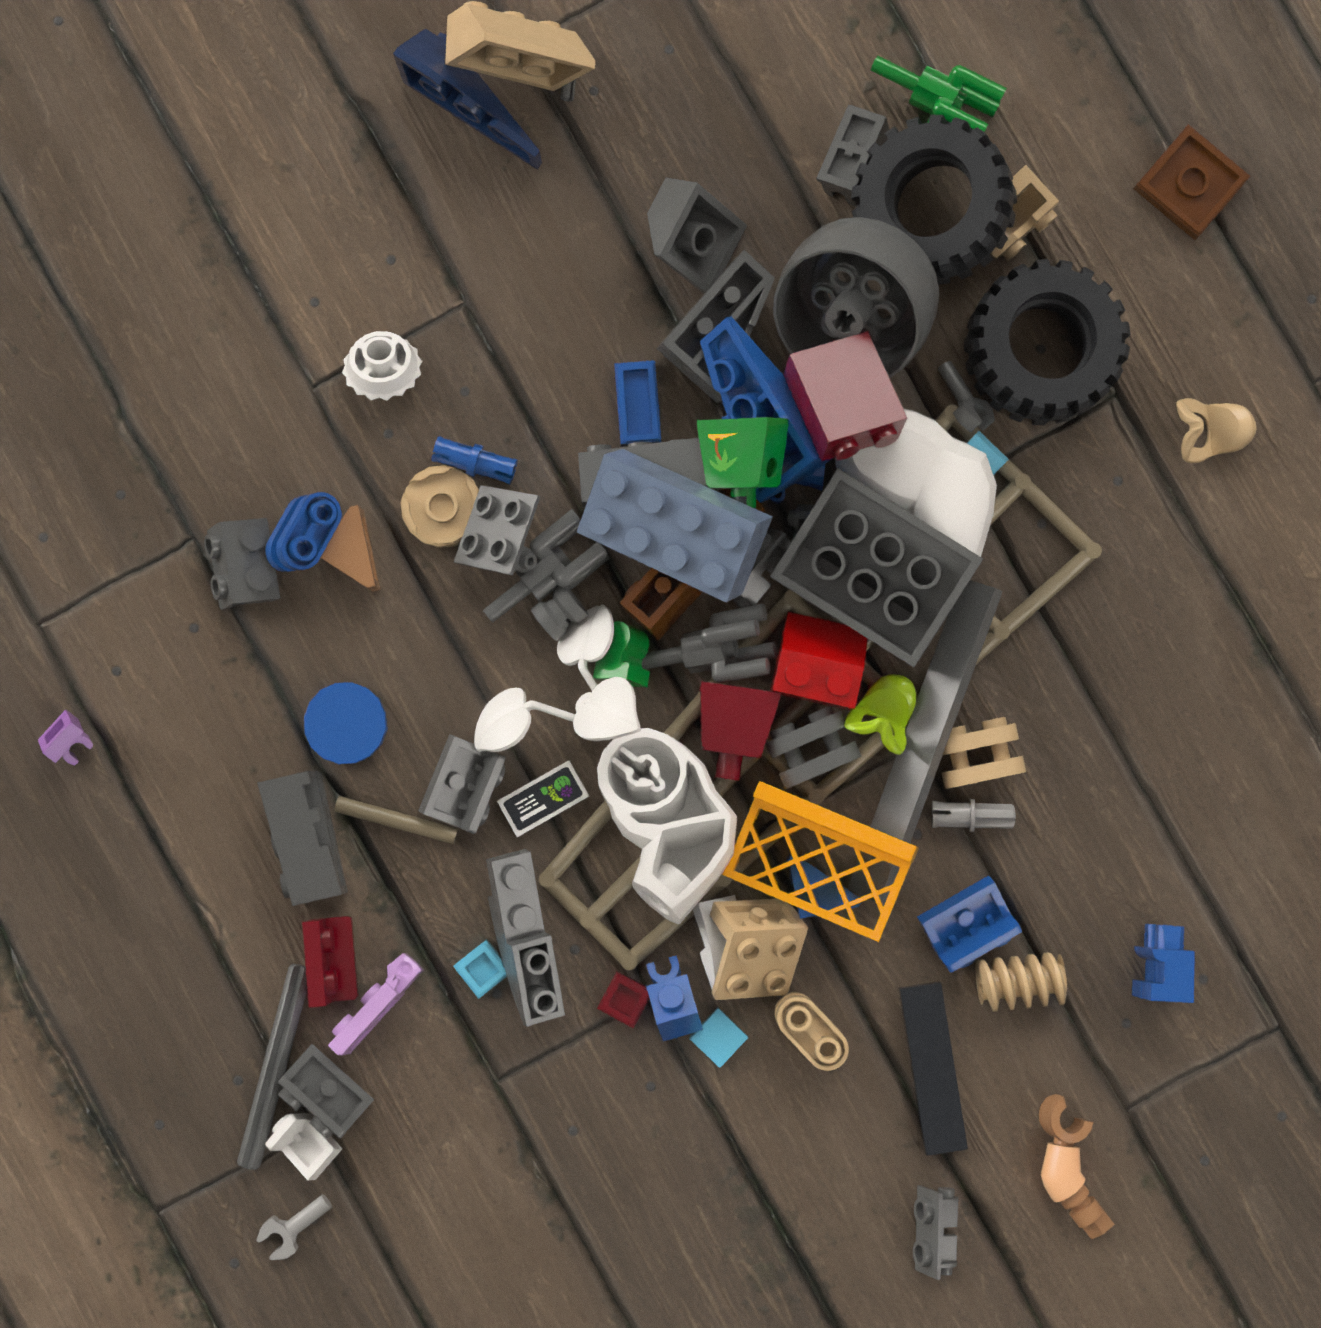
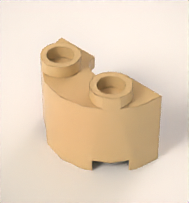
[991,165,1059,261]

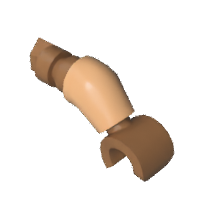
[1039,1094,1115,1240]

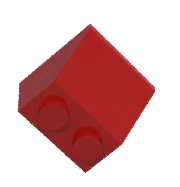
[770,612,868,711]

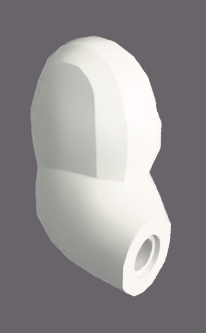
[597,728,737,924]

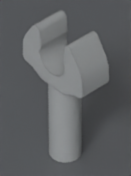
[256,1194,332,1260]

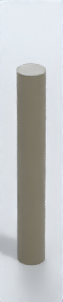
[334,796,459,844]

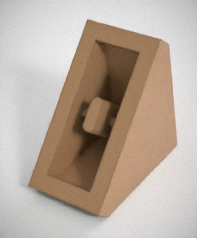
[320,505,381,592]

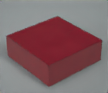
[597,971,649,1029]

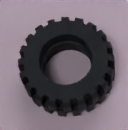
[851,115,1017,285]
[964,259,1131,425]

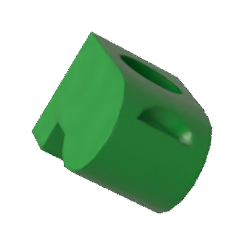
[593,621,650,688]

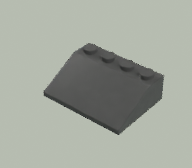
[770,469,983,667]

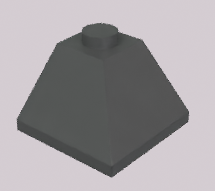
[647,178,747,294]

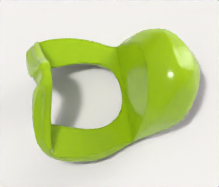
[844,674,916,755]

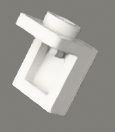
[265,1113,342,1181]

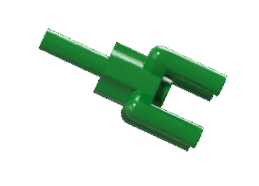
[870,55,1007,132]

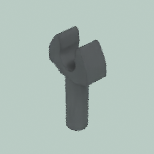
[937,361,995,432]

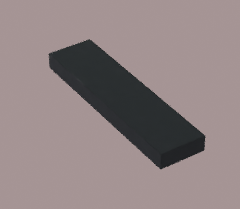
[898,981,968,1156]

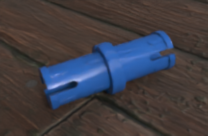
[432,436,518,485]

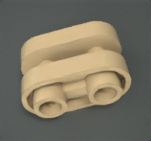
[941,717,1026,789]
[774,992,849,1071]

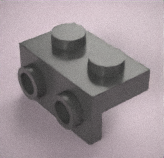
[204,518,280,610]
[419,734,506,834]
[277,1044,374,1140]

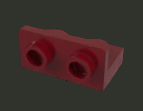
[302,916,359,1008]

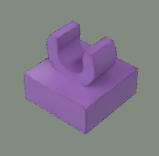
[38,709,93,765]

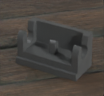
[816,104,889,207]

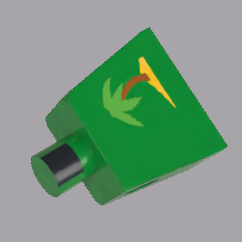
[697,417,788,509]

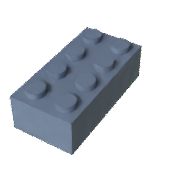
[577,449,772,603]

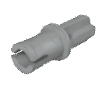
[932,799,1016,832]

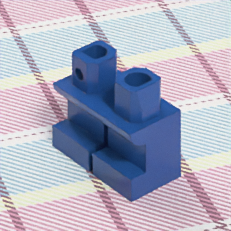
[1132,924,1195,1003]

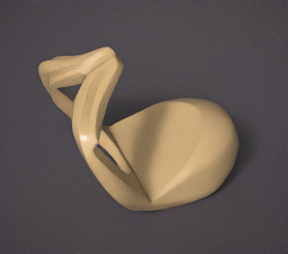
[1176,398,1256,463]

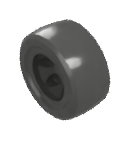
[773,217,939,378]

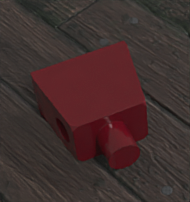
[700,681,781,781]

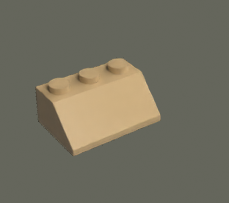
[445,1,595,91]

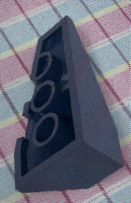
[393,29,542,170]

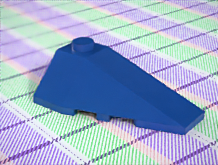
[700,316,832,503]

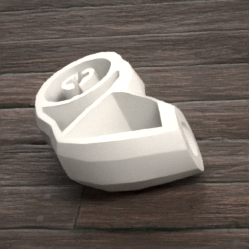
[835,409,997,557]

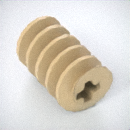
[975,952,1067,1012]

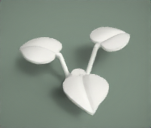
[474,604,641,752]

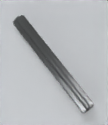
[237,964,307,1170]

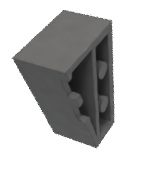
[656,250,775,403]
[578,438,707,508]
[257,771,348,906]

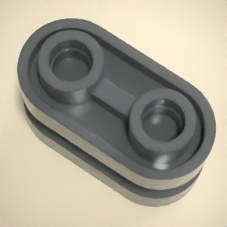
[765,706,862,789]

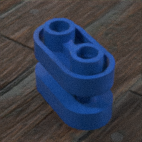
[265,492,342,572]

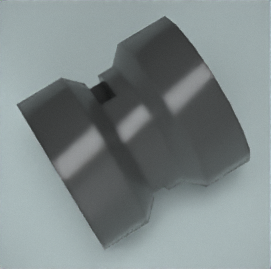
[531,586,589,641]

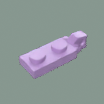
[328,953,424,1056]

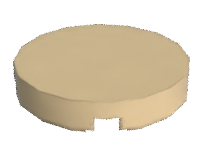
[401,465,479,548]

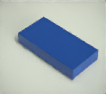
[614,360,661,447]

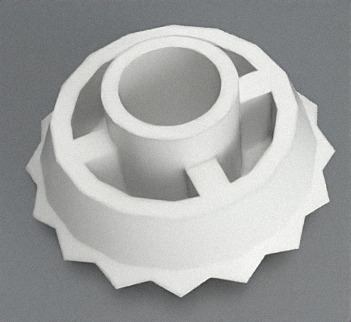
[342,331,423,401]

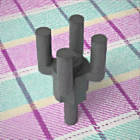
[483,509,610,623]
[641,604,778,683]

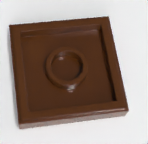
[1133,124,1250,240]

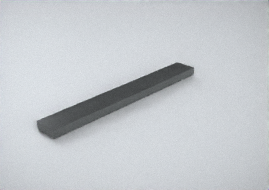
[848,580,1003,905]

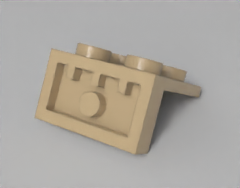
[710,899,808,1000]

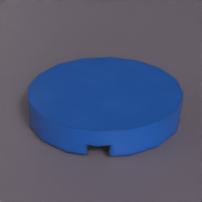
[304,682,388,764]

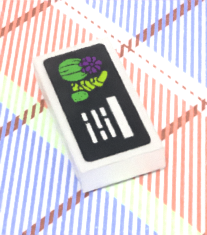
[497,760,589,837]

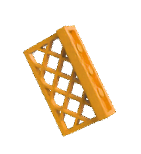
[723,781,919,942]

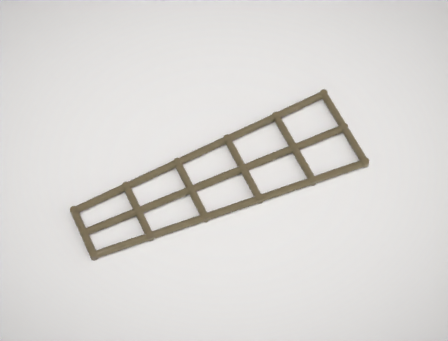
[539,405,1102,970]

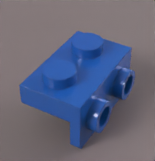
[917,875,1022,972]

